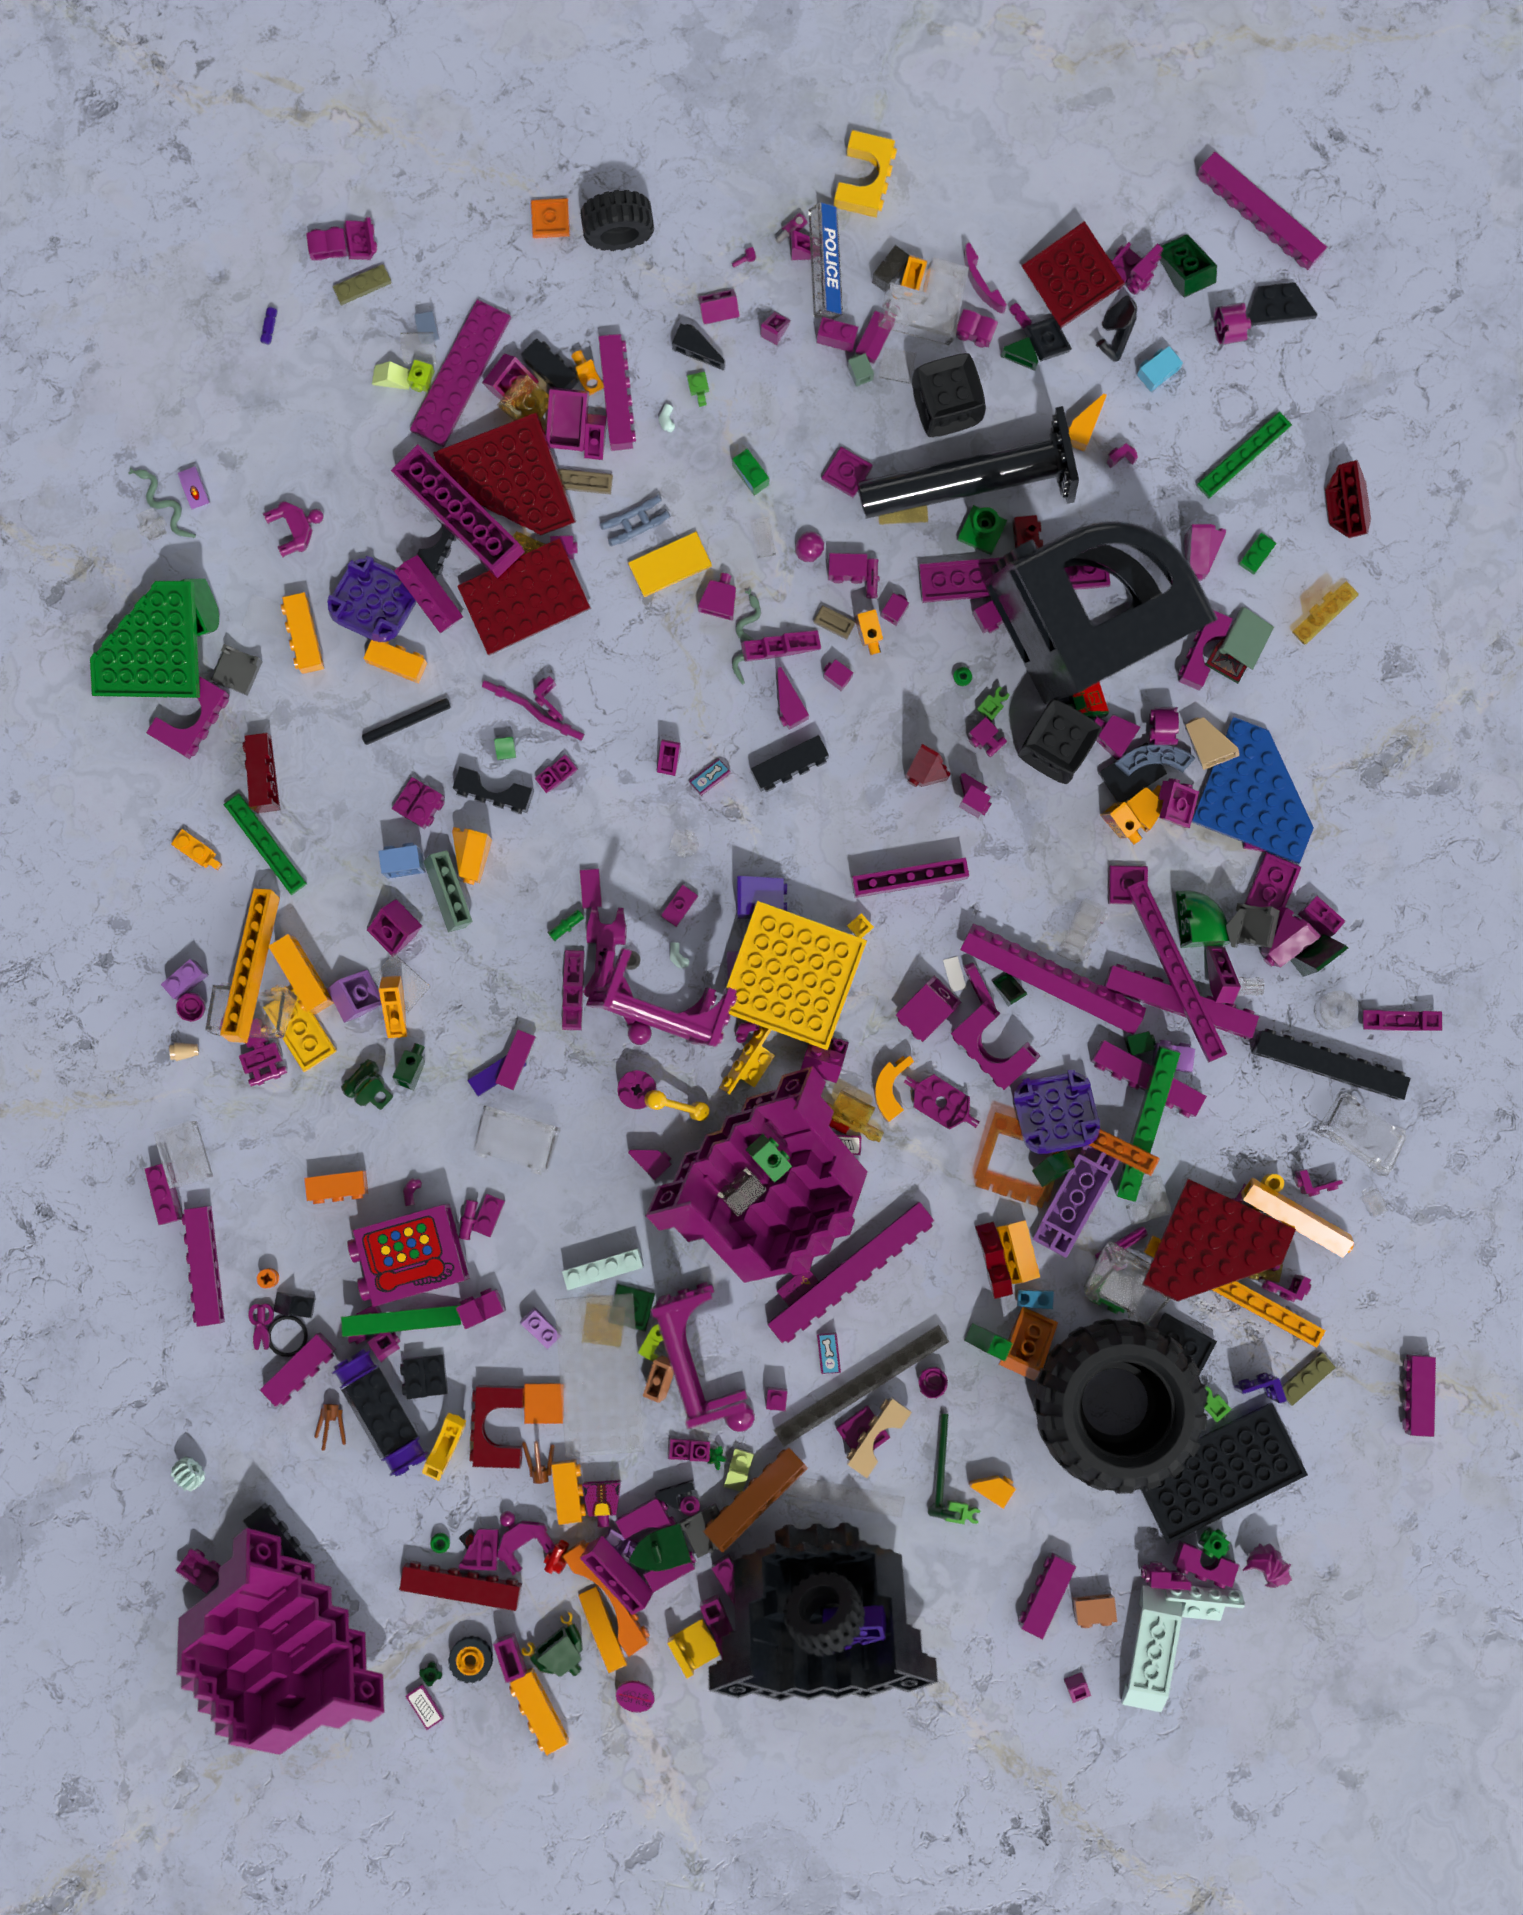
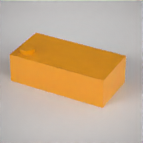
[268,934,334,1015]

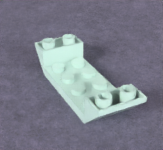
[1121,1584,1182,1712]

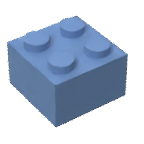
[378,843,426,879]

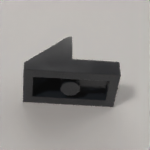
[274,1292,316,1318]
[655,1480,695,1511]

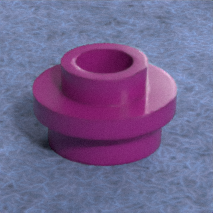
[680,1496,700,1516]

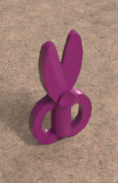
[248,1303,274,1350]

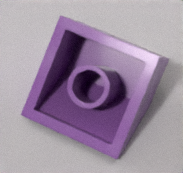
[327,970,382,1023]

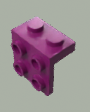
[1258,1274,1312,1302]

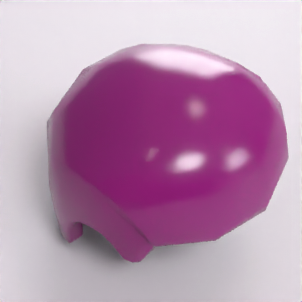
[795,531,824,562]
[176,993,206,1022]
[918,1367,948,1398]
[724,1400,755,1432]

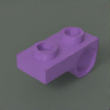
[520,1307,562,1349]

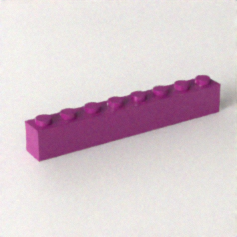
[1196,151,1327,270]
[1104,964,1259,1039]

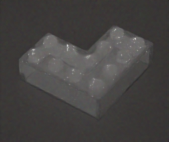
[878,257,969,346]

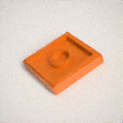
[531,198,570,239]
[524,1383,564,1424]

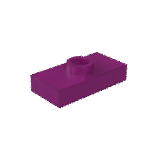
[661,885,699,927]

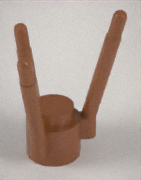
[314,1404,346,1451]
[522,1441,554,1484]

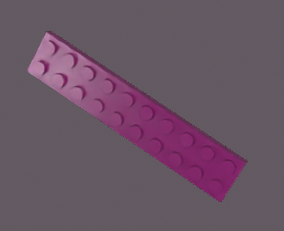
[919,557,1111,603]

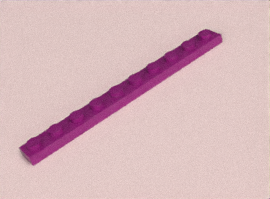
[1126,880,1227,1063]

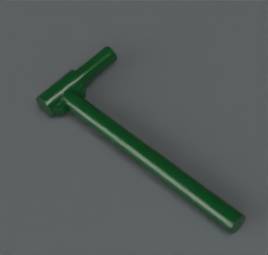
[928,1413,961,1520]

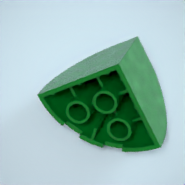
[181,579,219,636]
[1176,891,1230,948]

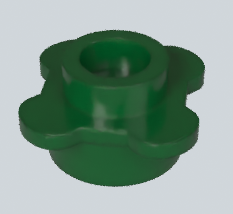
[419,1662,443,1686]

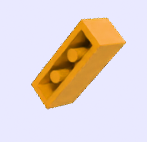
[363,640,427,684]
[996,1220,1040,1284]
[551,1459,586,1525]

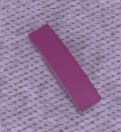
[741,631,822,662]
[562,950,585,1031]

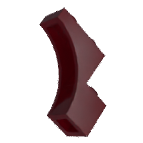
[975,1221,1013,1299]

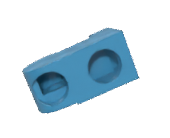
[1017,1290,1054,1309]

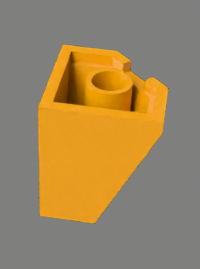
[452,827,492,885]

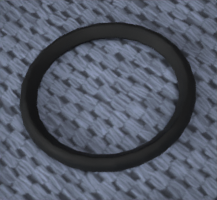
[268,1315,308,1357]

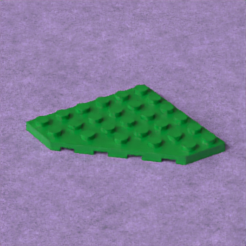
[90,581,200,698]

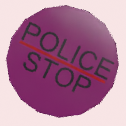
[616,1681,655,1713]

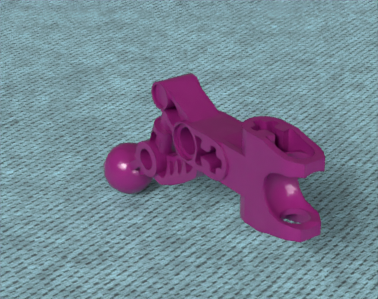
[583,907,652,1045]

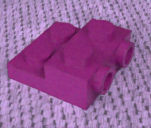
[1126,243,1163,295]
[392,777,445,830]
[1158,778,1199,828]
[1141,1561,1191,1590]

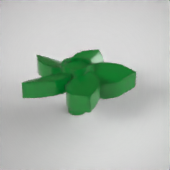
[707,1446,727,1470]

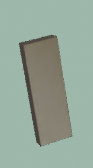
[558,469,613,495]

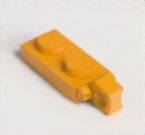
[171,829,222,870]

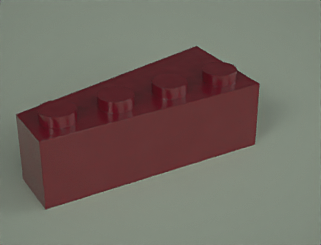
[243,733,281,813]

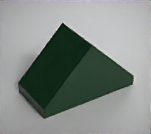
[1001,337,1039,371]
[992,973,1028,1007]
[1032,1150,1075,1188]

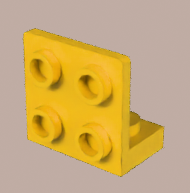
[667,1619,720,1679]

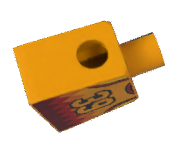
[854,609,883,655]
[1100,802,1142,845]

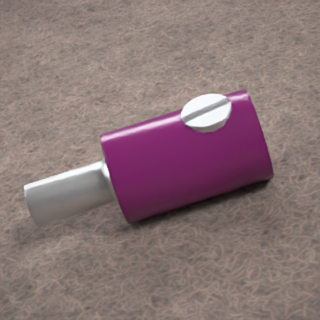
[775,213,808,244]

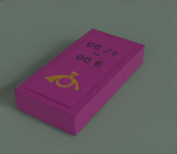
[777,1270,819,1306]

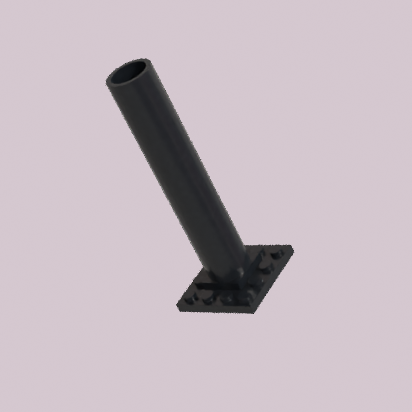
[858,406,1079,519]

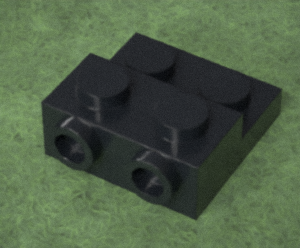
[400,1354,448,1399]

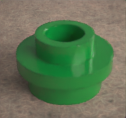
[953,667,972,686]
[430,1533,450,1553]

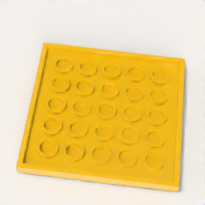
[727,901,867,1050]

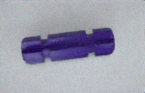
[260,307,278,345]

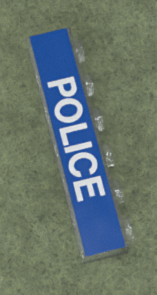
[808,202,843,320]

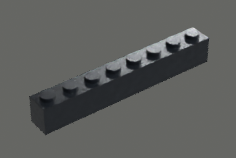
[1251,1029,1411,1100]

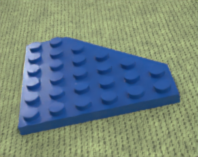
[1192,717,1314,864]

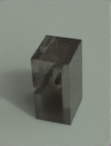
[872,245,910,293]
[717,1168,767,1216]

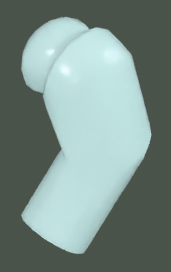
[658,404,675,432]
[670,942,689,968]

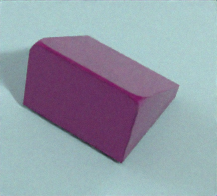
[1064,1673,1091,1703]

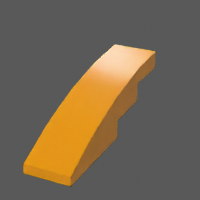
[578,1586,627,1673]

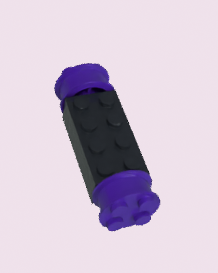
[332,1349,428,1477]

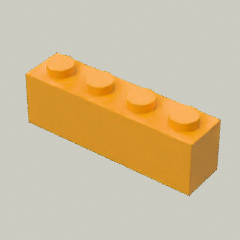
[281,592,324,674]
[509,1667,569,1756]

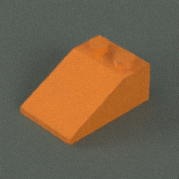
[998,1307,1058,1381]

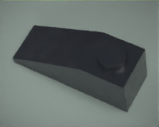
[672,323,725,371]

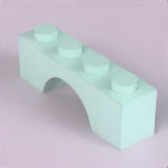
[562,1248,644,1290]

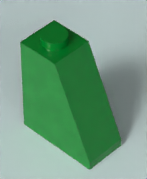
[964,1323,1013,1361]

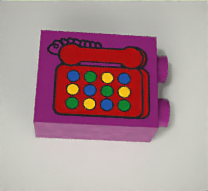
[347,1204,470,1307]

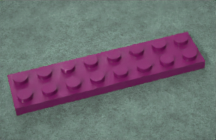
[410,300,511,447]

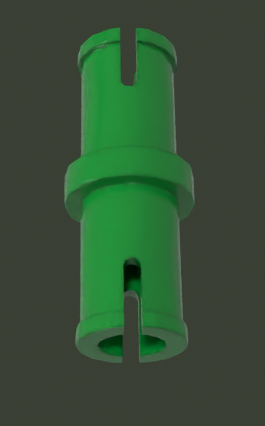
[547,909,585,942]

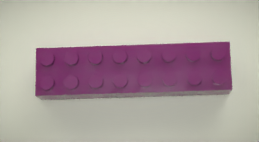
[391,444,524,578]

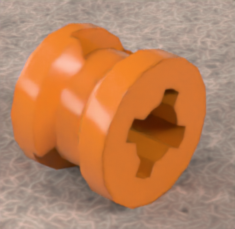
[257,1268,279,1289]

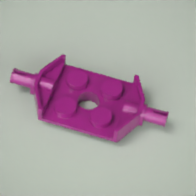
[903,1074,980,1130]

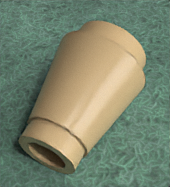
[169,1042,199,1061]

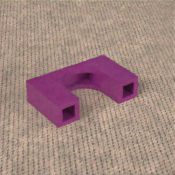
[146,676,230,759]
[951,1000,1040,1090]
[615,1497,697,1592]

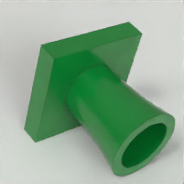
[958,505,1007,556]

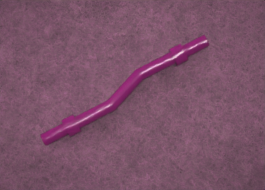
[482,680,585,741]

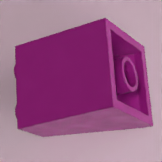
[896,975,962,1042]

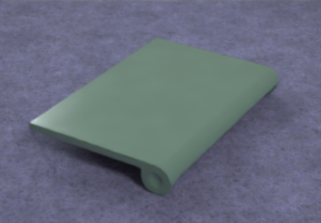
[1219,607,1274,670]

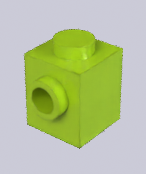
[407,359,435,392]

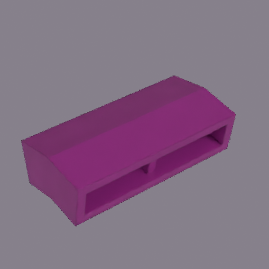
[855,311,896,364]

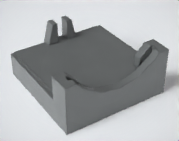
[211,644,262,696]
[1236,903,1280,948]
[680,1503,720,1558]

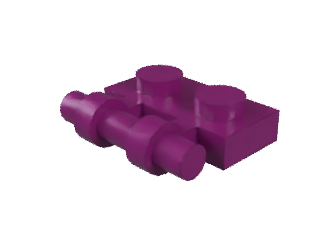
[239,1042,288,1087]

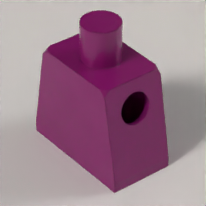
[698,573,736,621]
[1095,715,1141,760]

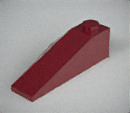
[905,744,951,787]

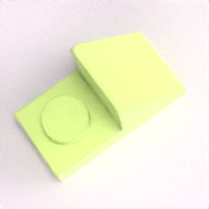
[724,1448,754,1492]

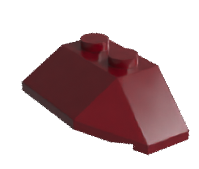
[1325,460,1371,539]

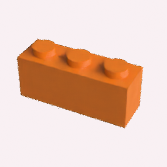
[304,1171,369,1204]

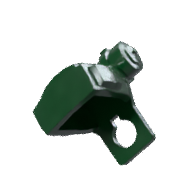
[341,1059,393,1110]

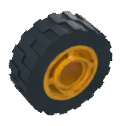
[448,1636,493,1684]

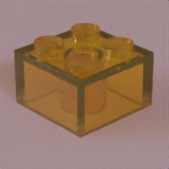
[497,375,549,421]

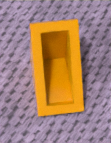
[899,255,927,297]

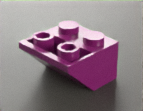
[800,1037,849,1083]

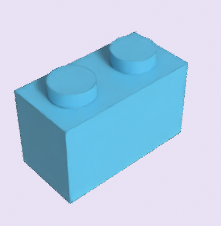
[1137,346,1183,392]

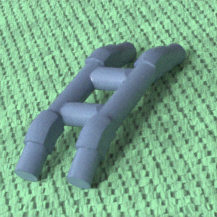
[600,494,671,546]

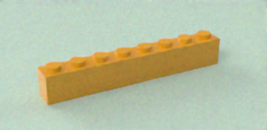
[220,888,280,1043]

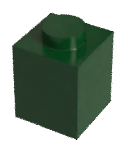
[1124,1031,1156,1055]

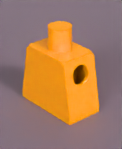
[1126,785,1163,833]

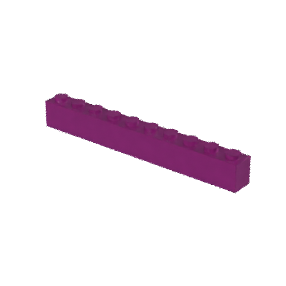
[960,923,1146,1035]
[767,1202,935,1343]

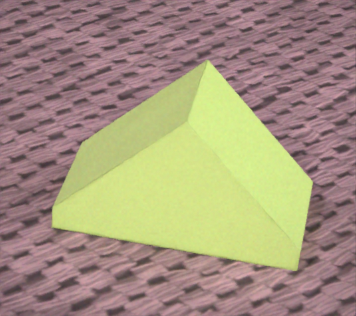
[372,361,410,390]

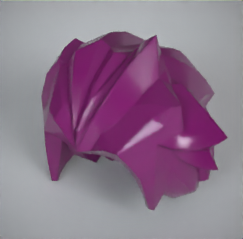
[1242,1543,1292,1588]

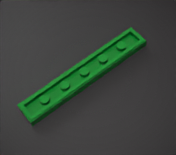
[1196,411,1292,499]
[223,793,307,895]
[341,1305,461,1337]

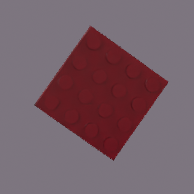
[1021,221,1125,329]

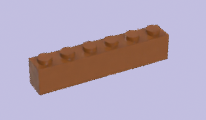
[703,1447,808,1553]

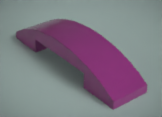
[964,242,1007,314]
[1363,1010,1442,1031]

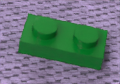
[1239,533,1277,575]

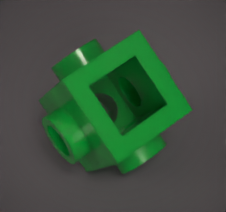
[1198,1527,1230,1559]

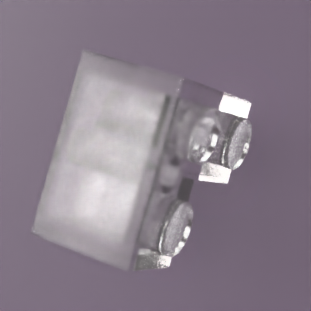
[1125,1176,1172,1225]

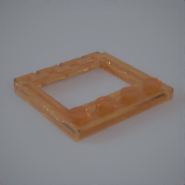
[974,1112,1064,1208]

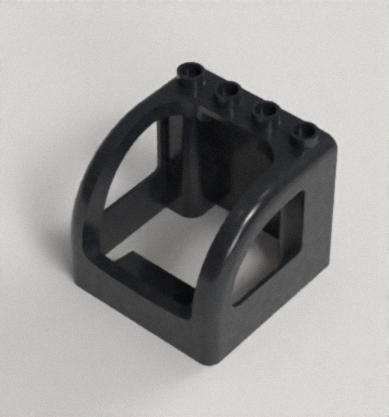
[985,521,1217,704]

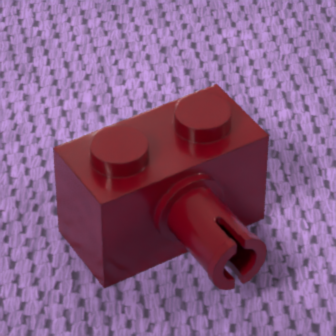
[1012,515,1043,549]

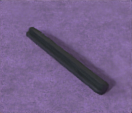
[362,698,451,745]

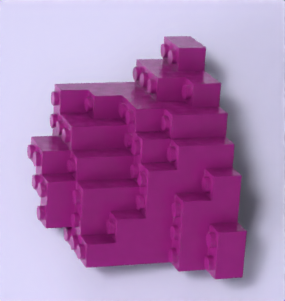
[645,1066,868,1283]
[176,1528,385,1755]

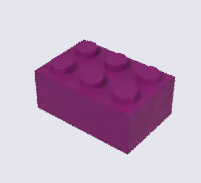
[546,387,590,451]

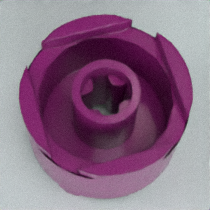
[1213,302,1251,345]
[1149,707,1179,745]
[617,1070,657,1110]

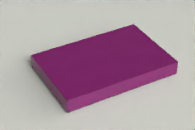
[1244,852,1302,909]

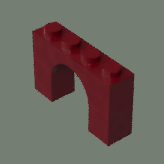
[469,1385,525,1469]

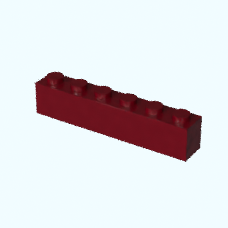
[399,1561,522,1611]

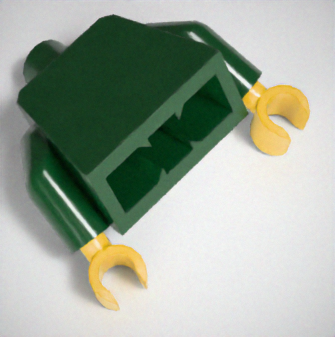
[521,1611,583,1677]

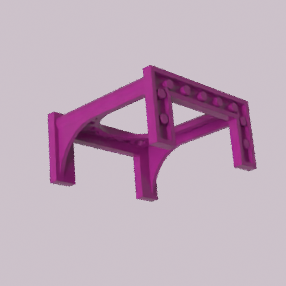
[586,948,737,1047]
[651,1282,747,1429]

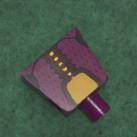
[582,1480,621,1527]

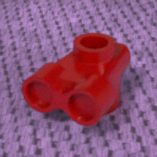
[544,1540,569,1575]

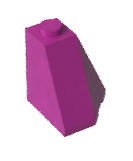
[1184,524,1226,582]
[1260,907,1321,968]

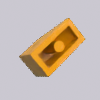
[969,1475,1016,1509]

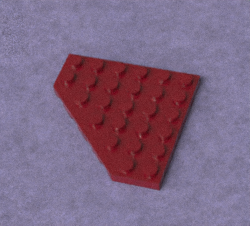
[433,413,576,535]
[1142,1179,1296,1302]

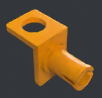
[571,350,604,396]

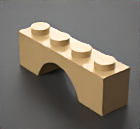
[846,1397,912,1478]

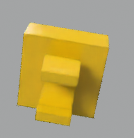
[847,913,874,938]

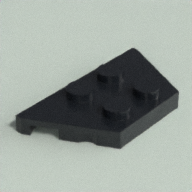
[1247,282,1317,326]

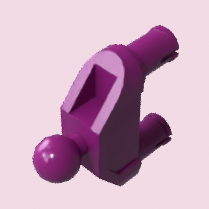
[263,501,324,557]
[497,1511,555,1576]

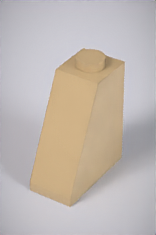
[1185,717,1239,770]

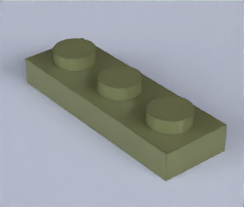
[332,264,392,306]
[1282,1352,1336,1406]

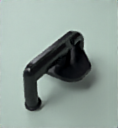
[1096,295,1137,362]

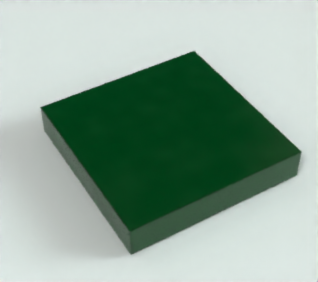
[608,1284,655,1332]

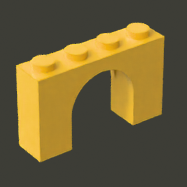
[834,130,897,218]

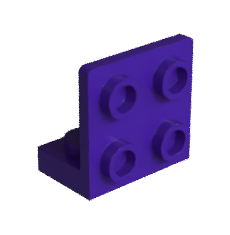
[1234,1372,1287,1403]

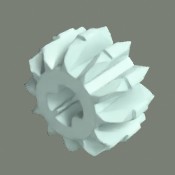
[171,1456,205,1492]

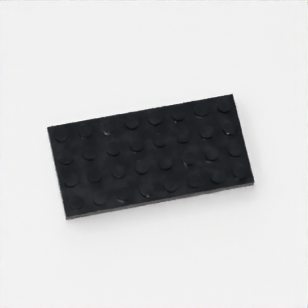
[1140,1402,1308,1544]

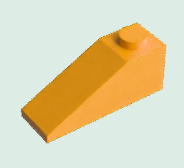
[1068,393,1107,452]
[379,976,407,1038]

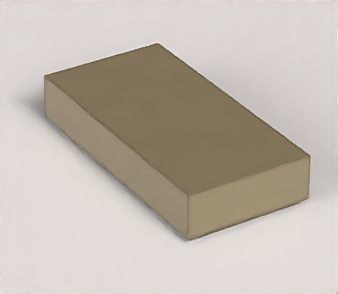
[814,605,856,640]

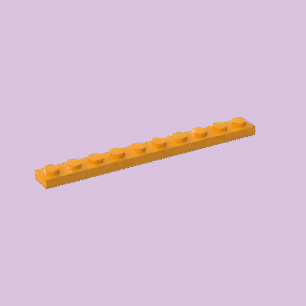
[1143,1235,1326,1348]

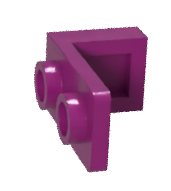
[533,676,563,721]
[1294,1169,1343,1197]

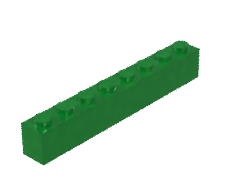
[1115,1045,1181,1202]

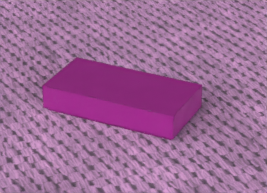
[580,869,602,909]

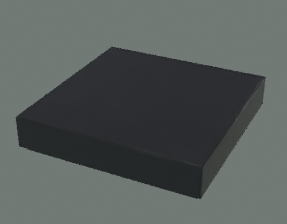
[1023,317,1072,362]

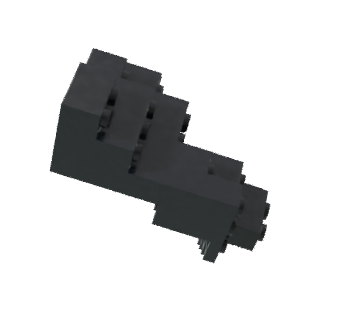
[708,1522,938,1701]

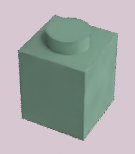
[847,353,874,387]

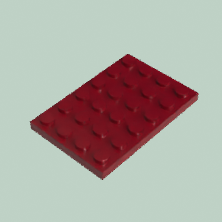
[457,538,592,656]

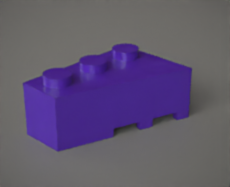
[822,1605,886,1653]

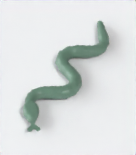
[128,468,196,538]
[732,589,761,684]

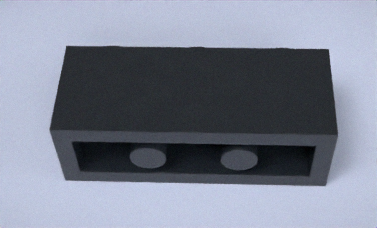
[521,338,578,389]

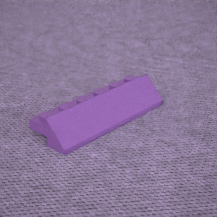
[1033,1145,1120,1258]

